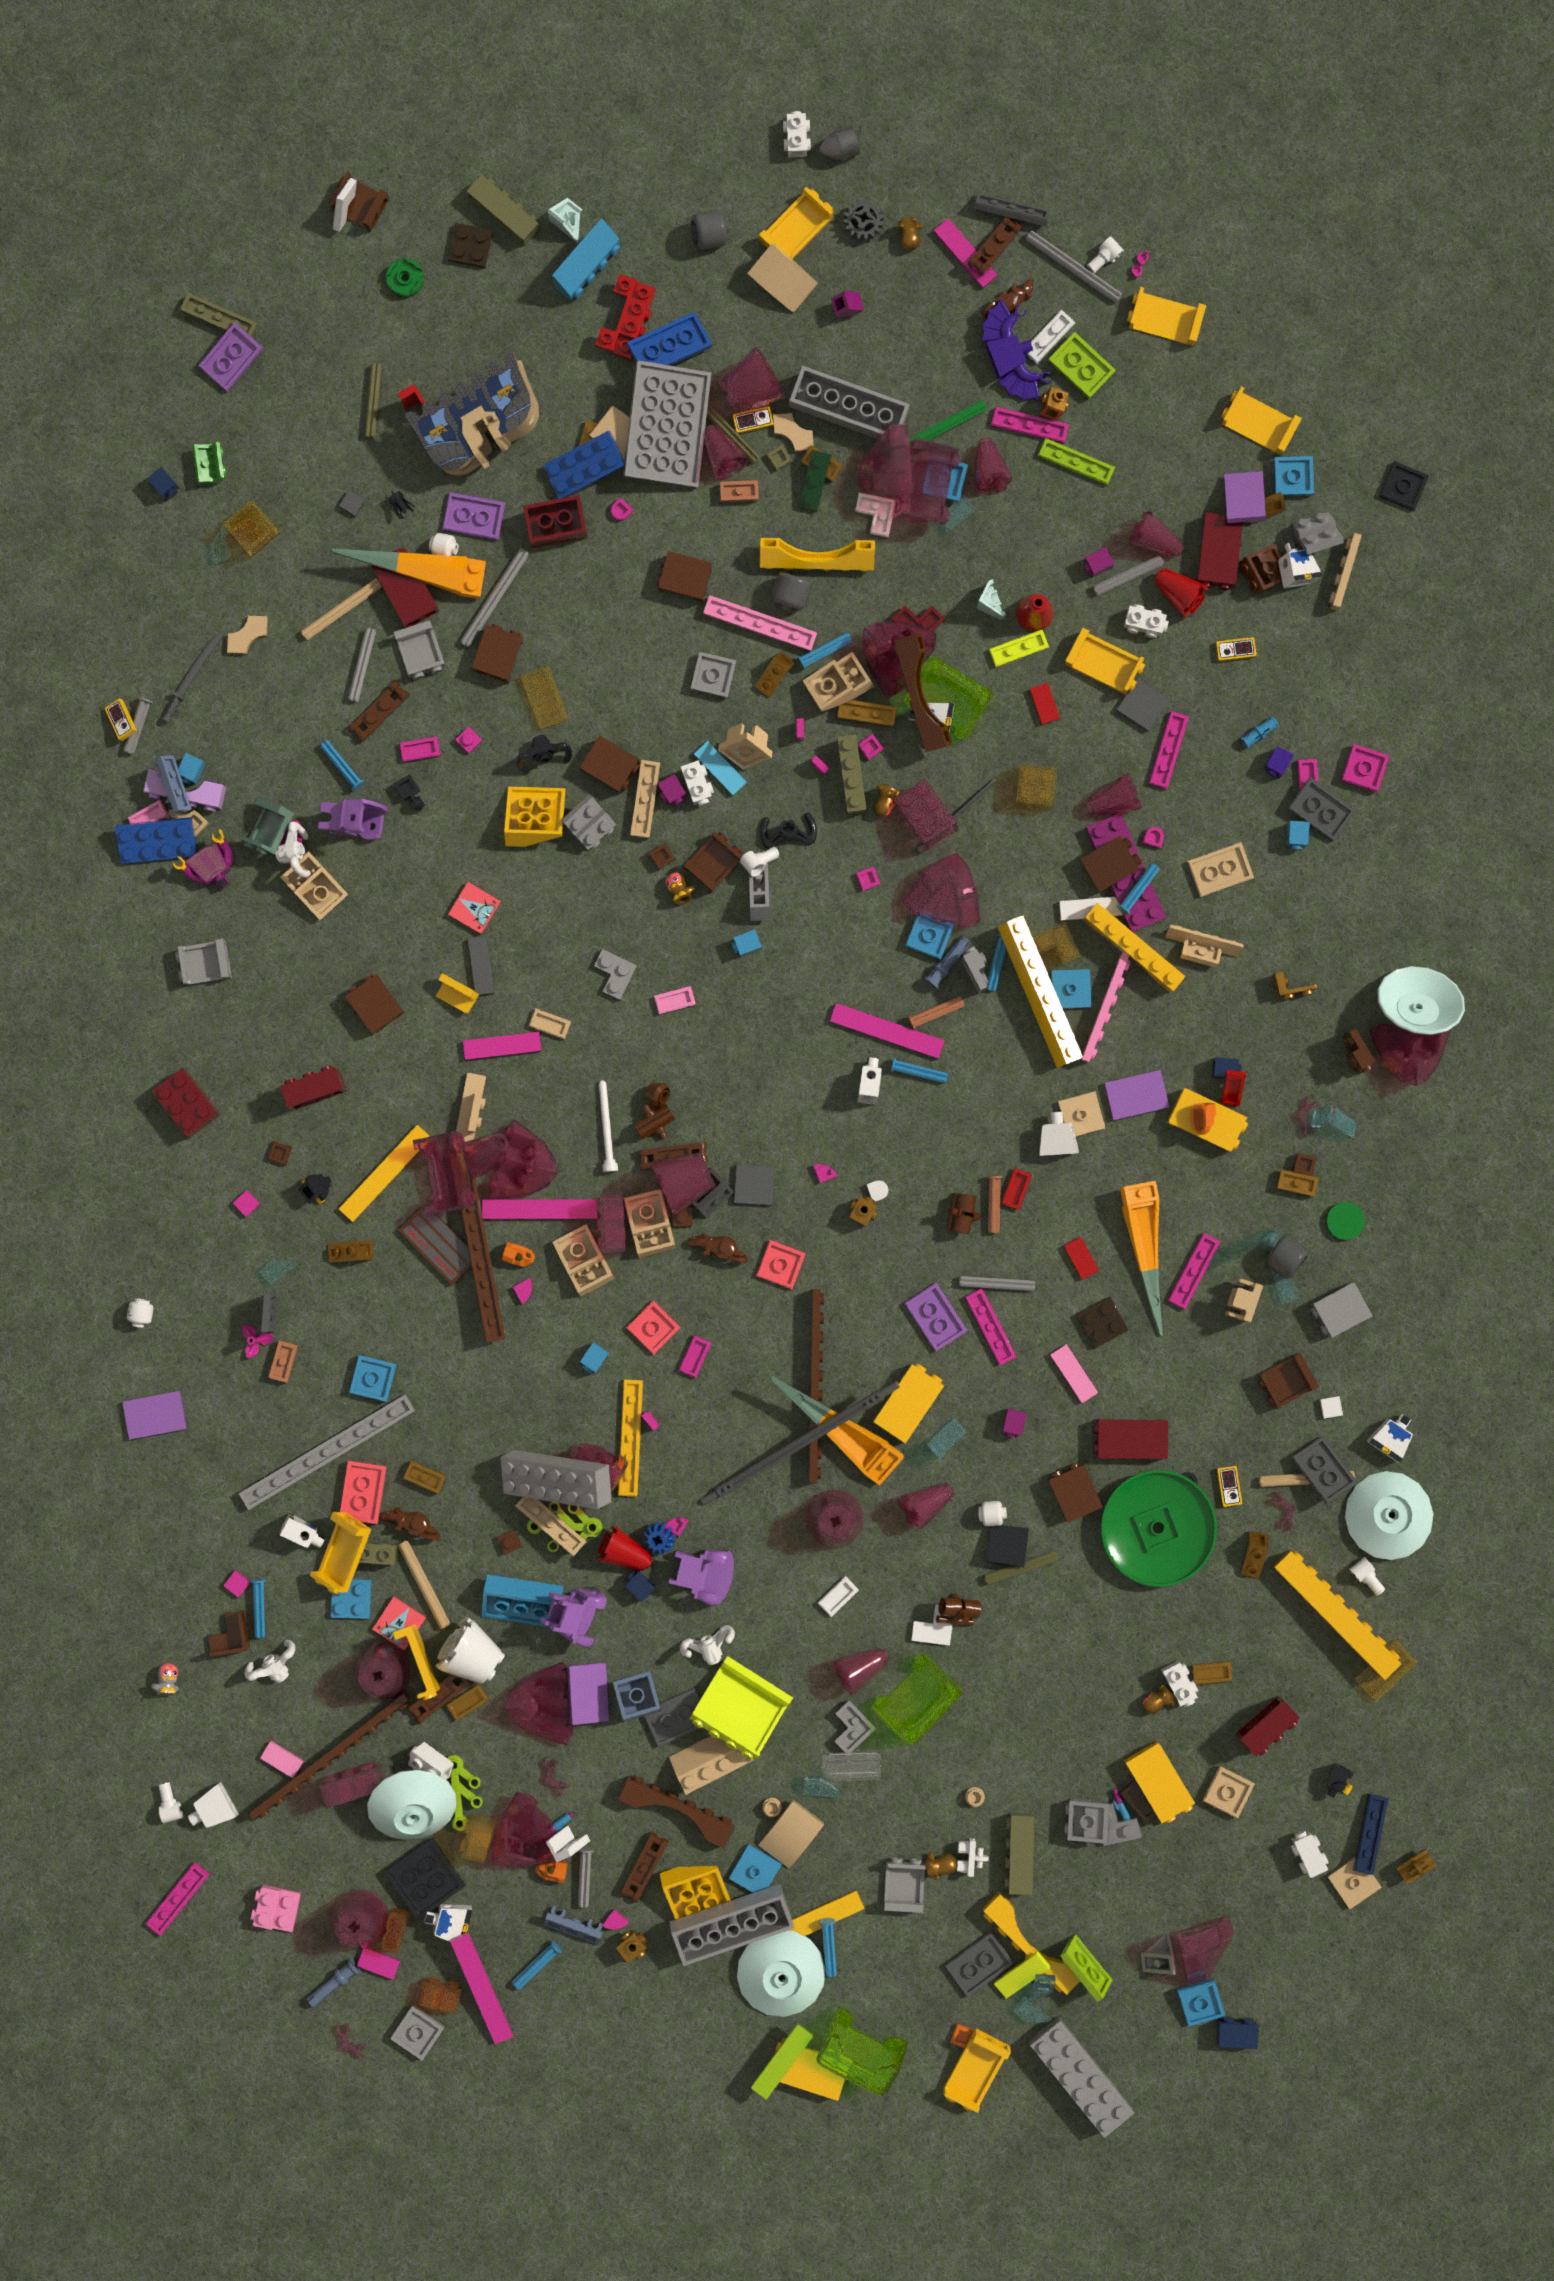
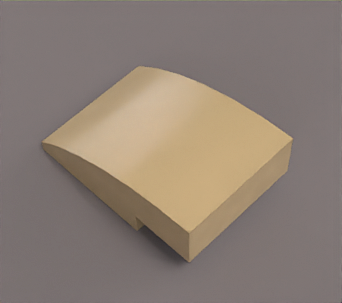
[747,244,818,313]
[589,406,630,463]
[803,652,874,711]
[280,851,348,920]
[624,1189,676,1258]
[552,1224,615,1296]
[758,1799,824,1868]

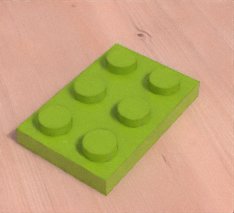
[1048,332,1116,399]
[1060,1934,1112,2002]

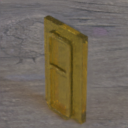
[520,666,568,730]
[1354,1640,1418,1702]

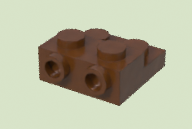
[1239,544,1282,595]
[1343,1028,1375,1074]

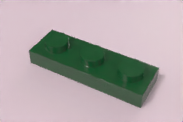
[799,450,831,511]

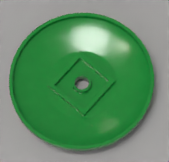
[1101,1470,1217,1587]

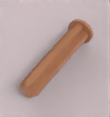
[908,996,964,1030]
[987,1176,1003,1234]

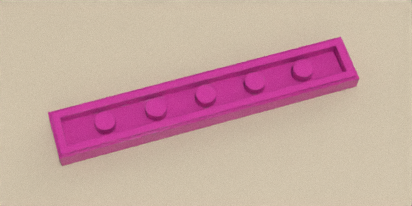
[830,1003,945,1059]
[482,1200,598,1219]
[450,1932,513,2044]

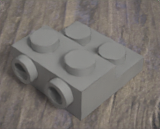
[1293,512,1344,555]
[561,794,616,850]
[961,947,989,994]
[1065,1799,1109,1844]

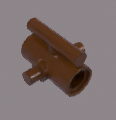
[634,1104,675,1140]
[946,1193,980,1234]
[936,1593,981,1626]

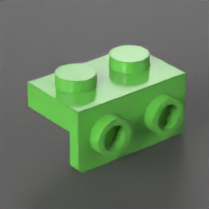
[192,441,226,484]

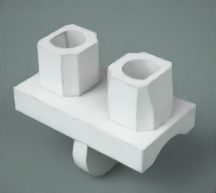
[957,1838,989,1877]

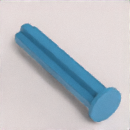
[797,633,852,670]
[320,741,365,791]
[1117,863,1159,915]
[986,934,1007,992]
[890,1057,948,1083]
[250,1579,266,1638]
[819,1918,837,1977]
[512,1941,562,1990]

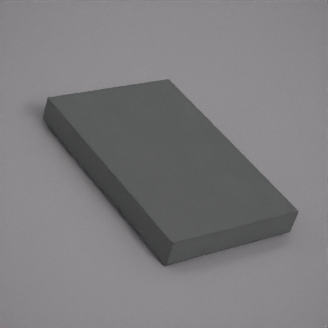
[1287,777,1356,842]
[1291,1436,1358,1505]
[644,1687,700,1747]
[944,1931,1014,1998]

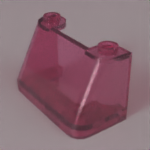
[893,438,960,525]
[413,1131,475,1216]

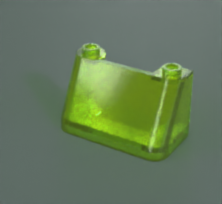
[902,656,995,740]
[871,1652,964,1746]
[816,2006,908,2096]

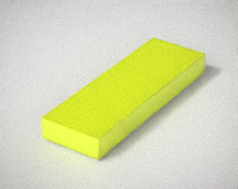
[989,630,1049,668]
[994,1951,1050,1999]

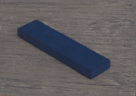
[1353,1793,1389,1875]

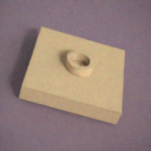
[1058,1091,1105,1137]
[1202,1765,1255,1819]
[1327,1857,1382,1909]

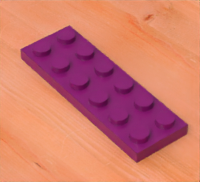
[1085,813,1166,932]

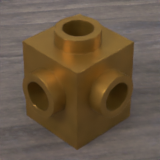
[1040,386,1069,421]
[849,1196,878,1226]
[616,1930,647,1963]

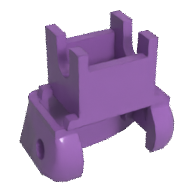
[318,799,388,840]
[669,1549,734,1606]
[540,1587,607,1648]

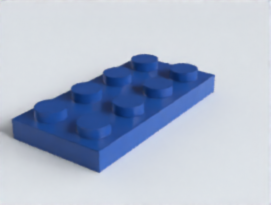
[627,312,712,366]
[543,431,625,499]
[115,817,198,864]

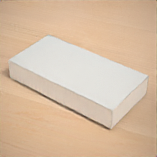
[818,1576,859,1617]

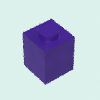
[1264,746,1294,778]

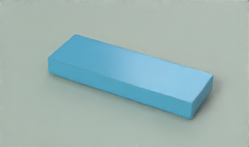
[694,741,747,796]

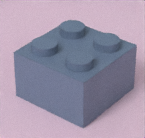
[613,1671,661,1722]

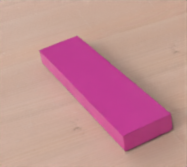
[934,218,997,289]
[991,407,1069,444]
[1148,711,1189,790]
[463,1032,542,1060]
[1168,1233,1220,1310]
[965,1288,1016,1366]
[145,1862,210,1936]

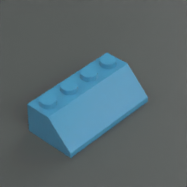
[552,218,621,302]
[481,1574,564,1627]

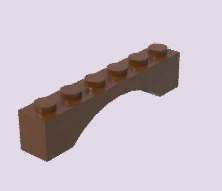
[894,633,953,752]
[618,1775,734,1848]

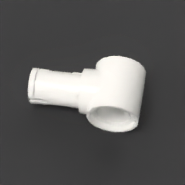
[1087,237,1124,273]
[740,847,779,877]
[1349,1557,1385,1596]
[158,1782,183,1823]

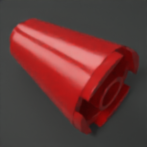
[1154,568,1209,618]
[1016,594,1054,632]
[596,1525,652,1571]

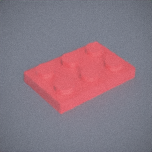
[340,1461,387,1524]

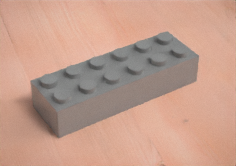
[789,365,910,446]
[501,1450,612,1509]
[670,1884,794,1966]
[1029,2016,1134,2138]

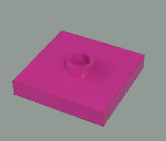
[1341,744,1389,793]

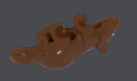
[981,279,1034,319]
[687,1233,748,1263]
[380,1508,440,1541]

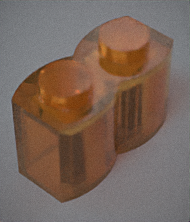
[381,1908,409,1954]
[418,1977,462,2014]

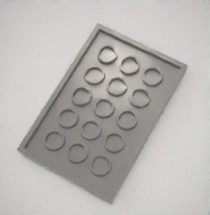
[623,360,711,488]

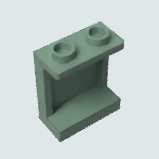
[239,797,294,855]

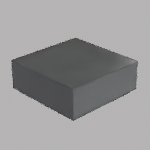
[339,490,366,517]

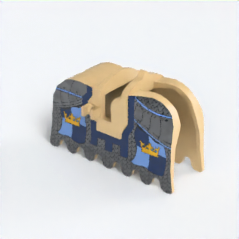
[405,351,539,476]

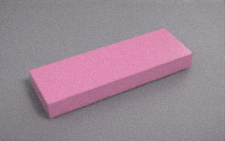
[1050,1344,1098,1403]

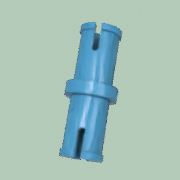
[1241,716,1279,748]

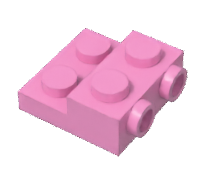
[251,1885,301,1932]

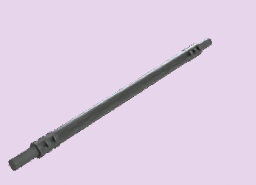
[701,1381,900,1505]

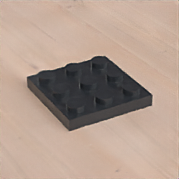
[384,1837,466,1920]

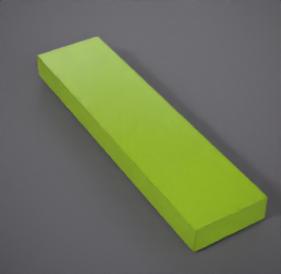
[1038,438,1115,485]
[751,2023,813,2100]

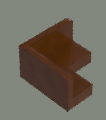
[208,1610,250,1657]

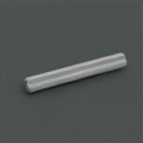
[1093,555,1164,596]
[348,628,376,702]
[959,1276,1035,1291]

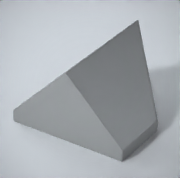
[1141,1931,1176,1975]

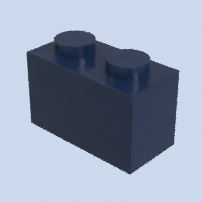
[1216,2016,1259,2049]

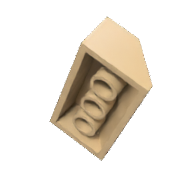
[669,1736,753,1795]

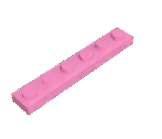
[703,595,817,651]
[1080,952,1131,1063]

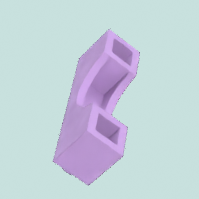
[144,769,226,812]

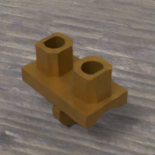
[1396,1849,1436,1885]

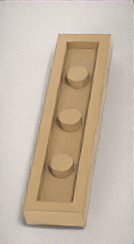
[1329,533,1362,611]
[630,760,660,839]
[515,1497,586,1557]

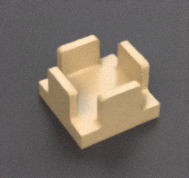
[718,723,773,770]
[1225,1278,1263,1322]

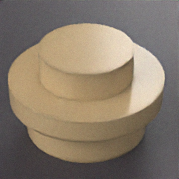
[965,1787,985,1807]
[762,1797,782,1817]

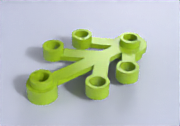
[527,1502,602,1552]
[447,1755,483,1831]

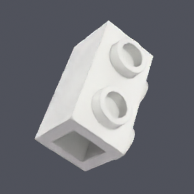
[783,111,811,157]
[1123,604,1169,638]
[681,760,714,806]
[1161,1661,1198,1707]
[408,1742,454,1780]
[1291,1830,1329,1878]

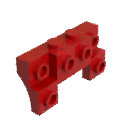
[595,274,656,362]

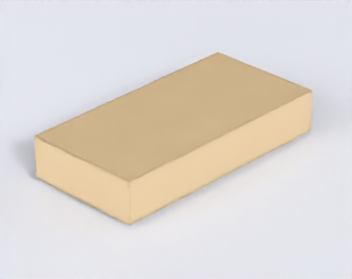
[529,1008,571,1040]

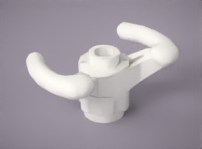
[275,822,311,877]
[680,1625,735,1665]
[244,1640,295,1683]

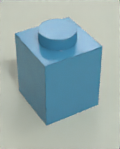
[178,753,206,785]
[1286,821,1310,850]
[731,930,762,957]
[580,1342,609,1373]

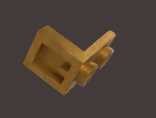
[755,652,796,697]
[1273,972,1317,1000]
[328,1240,373,1263]
[1241,1531,1269,1578]

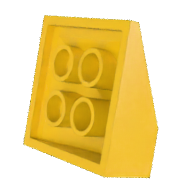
[504,787,566,847]
[660,1866,731,1920]

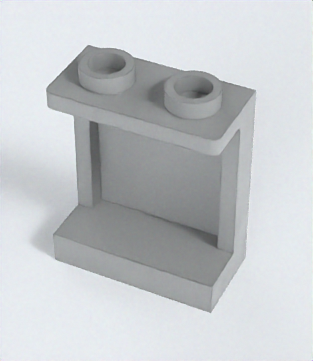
[394,620,446,680]
[175,939,232,986]
[1310,1282,1372,1338]
[884,1857,926,1913]

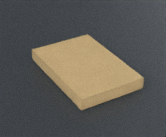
[1187,842,1254,897]

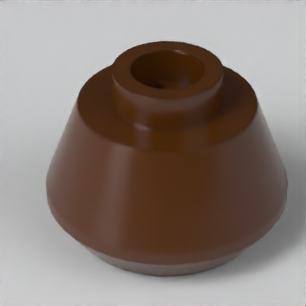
[645,1083,670,1108]

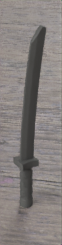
[162,632,225,723]
[916,778,997,854]

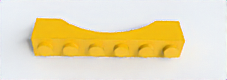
[760,538,875,571]
[1082,903,1186,992]
[983,1891,1080,1995]

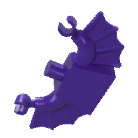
[981,299,1052,401]

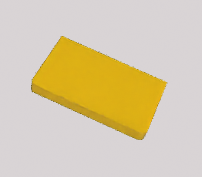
[436,973,479,1014]

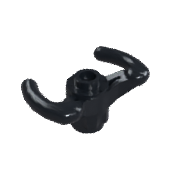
[516,735,572,774]
[760,812,817,849]

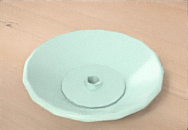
[1378,966,1465,1035]
[1345,1471,1433,1560]
[367,1770,456,1840]
[737,1930,826,2017]

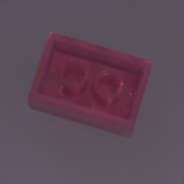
[894,778,958,851]
[596,1194,627,1254]
[319,1761,385,1809]

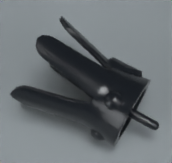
[389,491,415,519]

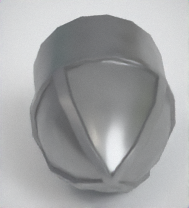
[819,126,860,160]

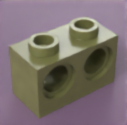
[359,1542,398,1565]

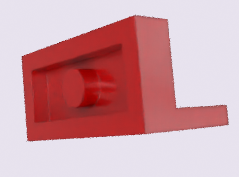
[398,384,425,410]

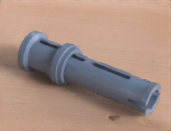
[924,936,971,989]
[307,1958,361,2008]

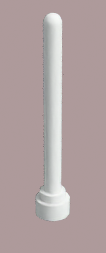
[599,1080,618,1172]

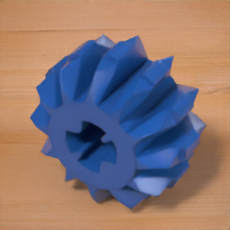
[643,1521,676,1555]

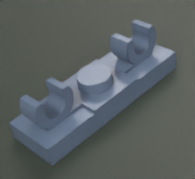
[154,755,191,813]
[543,1906,603,1945]

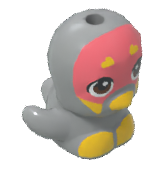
[151,1663,179,1696]

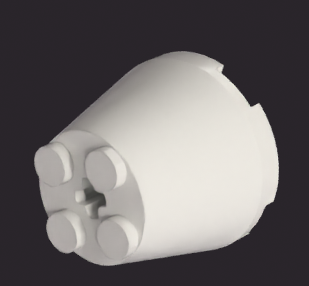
[435,1617,505,1684]

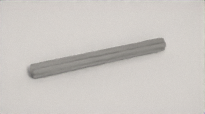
[1026,231,1122,303]
[461,548,529,647]

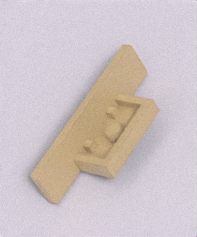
[1166,925,1244,968]
[453,1073,486,1151]

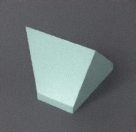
[548,198,582,243]
[977,579,1006,620]

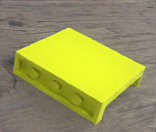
[689,1656,793,1760]

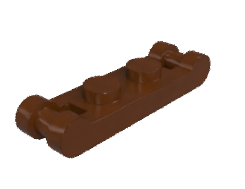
[968,217,1023,276]
[348,681,410,743]
[638,1142,708,1170]
[407,1674,473,1725]
[620,1832,669,1903]

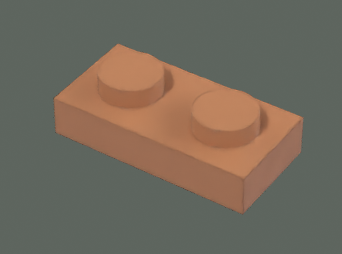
[720,480,759,502]
[268,1340,299,1383]

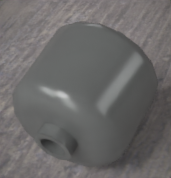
[690,210,729,250]
[771,572,812,611]
[1266,1236,1309,1278]

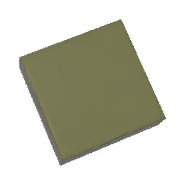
[766,445,792,472]

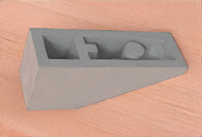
[749,863,770,921]

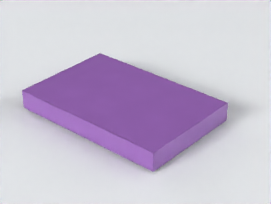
[198,322,264,392]
[1224,471,1266,523]
[442,492,506,541]
[1104,1070,1169,1120]
[904,1283,967,1352]
[122,1391,187,1440]
[567,1662,609,1725]

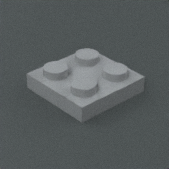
[691,652,737,699]
[390,2005,445,2060]

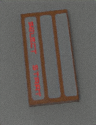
[398,1203,471,1285]

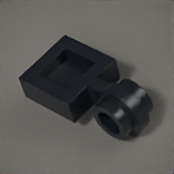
[394,774,425,812]

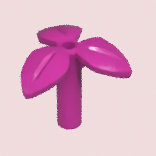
[242,1325,274,1358]

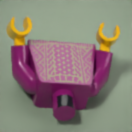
[172,829,232,890]

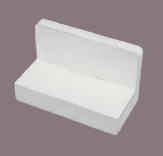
[546,1826,590,1862]

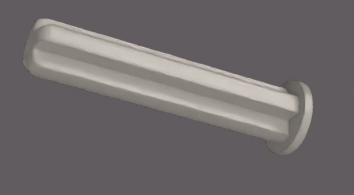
[123,697,153,754]
[578,1848,594,1908]

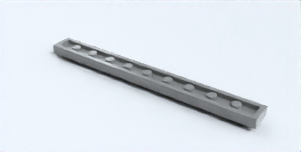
[239,1394,416,1510]

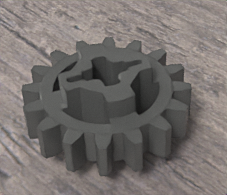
[843,199,884,242]

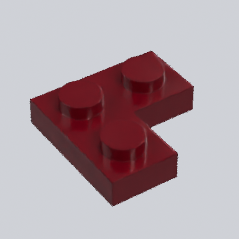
[891,606,945,640]

